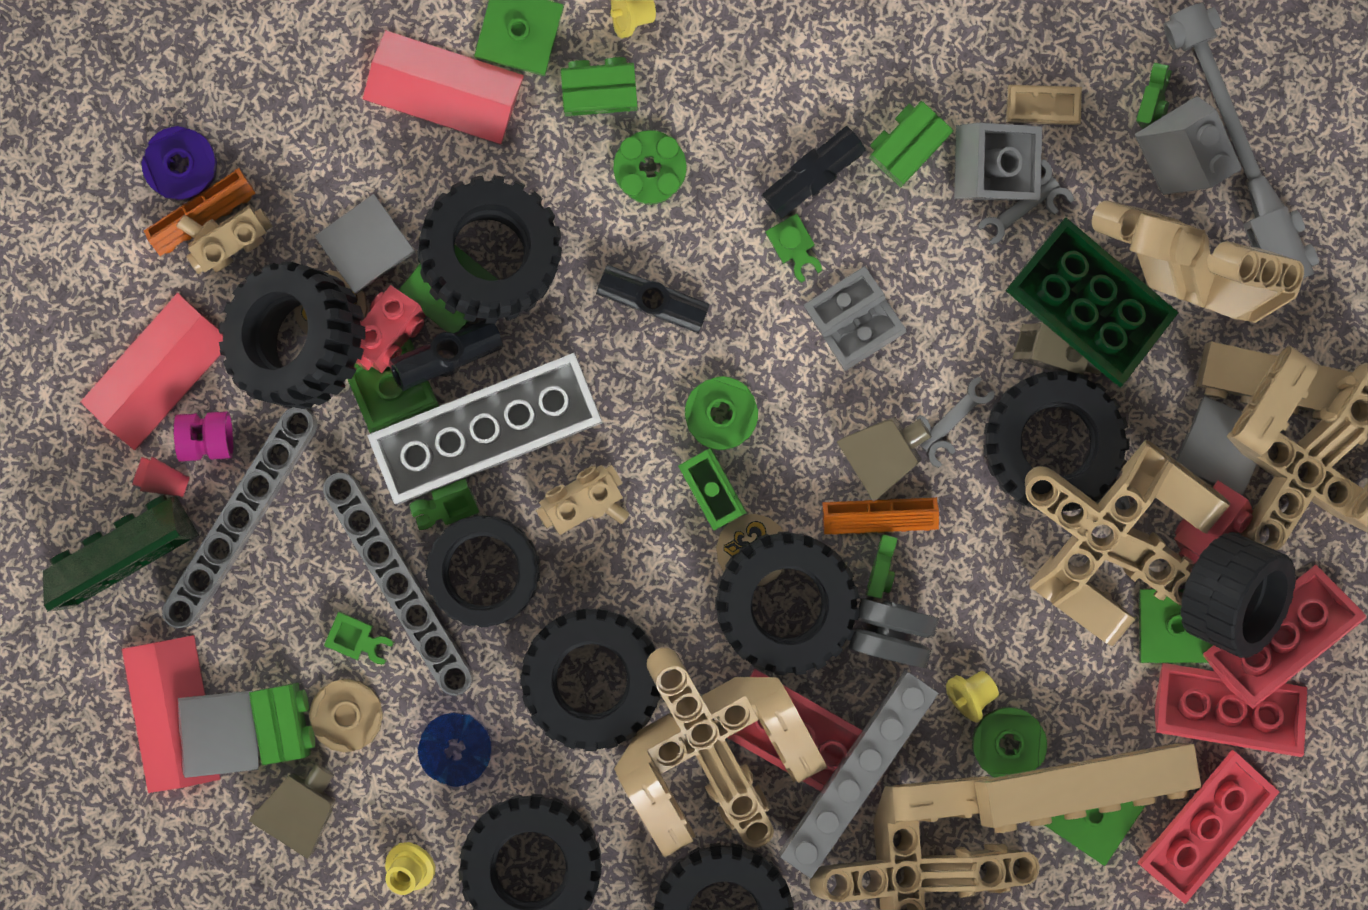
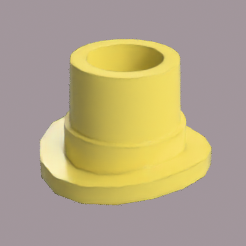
[610,0,656,39]
[946,671,999,723]
[385,842,436,895]

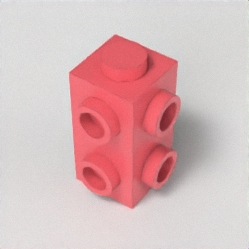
[356,285,426,373]
[1174,480,1253,566]

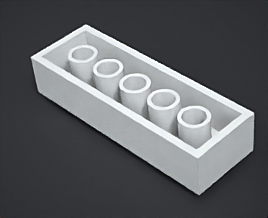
[367,353,603,505]

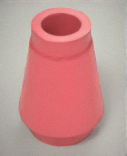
[132,457,190,498]

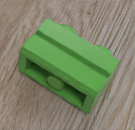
[561,57,638,117]
[869,101,953,188]
[678,448,747,531]
[249,682,315,765]

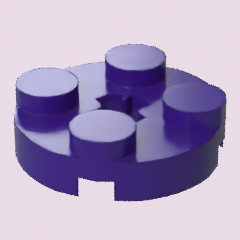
[141,126,217,201]

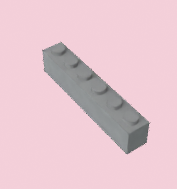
[779,670,939,879]

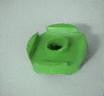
[613,130,687,205]
[685,376,758,450]
[972,707,1047,777]

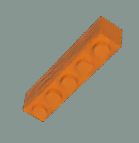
[143,168,256,256]
[822,497,939,535]

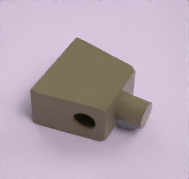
[1012,323,1101,375]
[837,417,932,501]
[249,764,336,859]

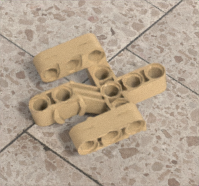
[1092,200,1304,323]
[1227,346,1368,551]
[1025,439,1230,646]
[614,648,827,857]
[809,776,1040,910]

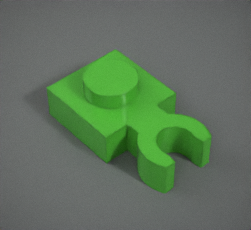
[1136,62,1172,129]
[765,214,822,283]
[409,478,480,530]
[865,534,898,599]
[324,612,395,665]

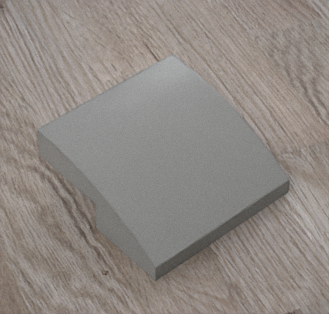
[315,194,415,294]
[803,266,907,371]
[1176,396,1257,495]
[178,691,259,778]

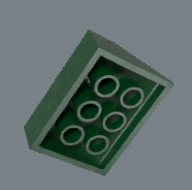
[1005,217,1179,388]
[43,494,199,612]

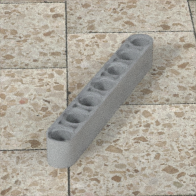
[162,407,318,628]
[323,473,474,696]

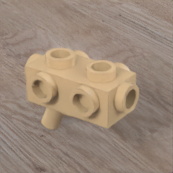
[176,204,273,274]
[536,465,629,535]

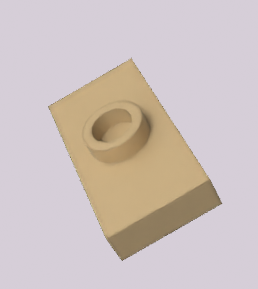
[1006,85,1082,125]

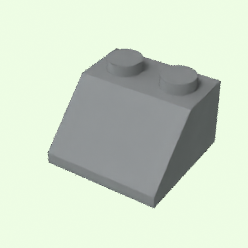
[1134,96,1242,195]
[954,123,1042,200]

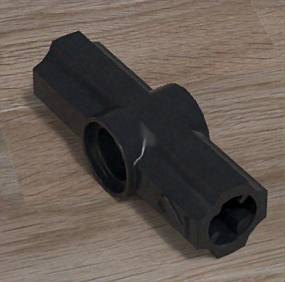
[761,126,867,220]
[596,264,710,334]
[389,320,503,391]

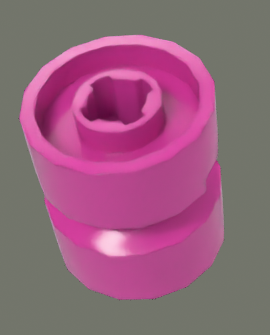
[174,411,234,462]

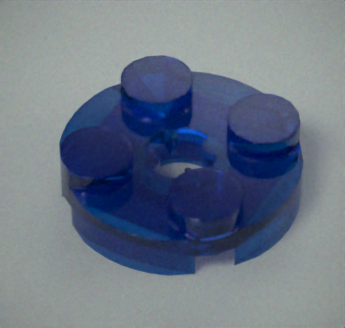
[418,712,492,787]

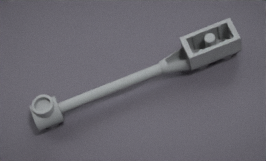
[1163,2,1319,278]

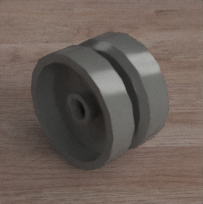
[848,598,939,669]

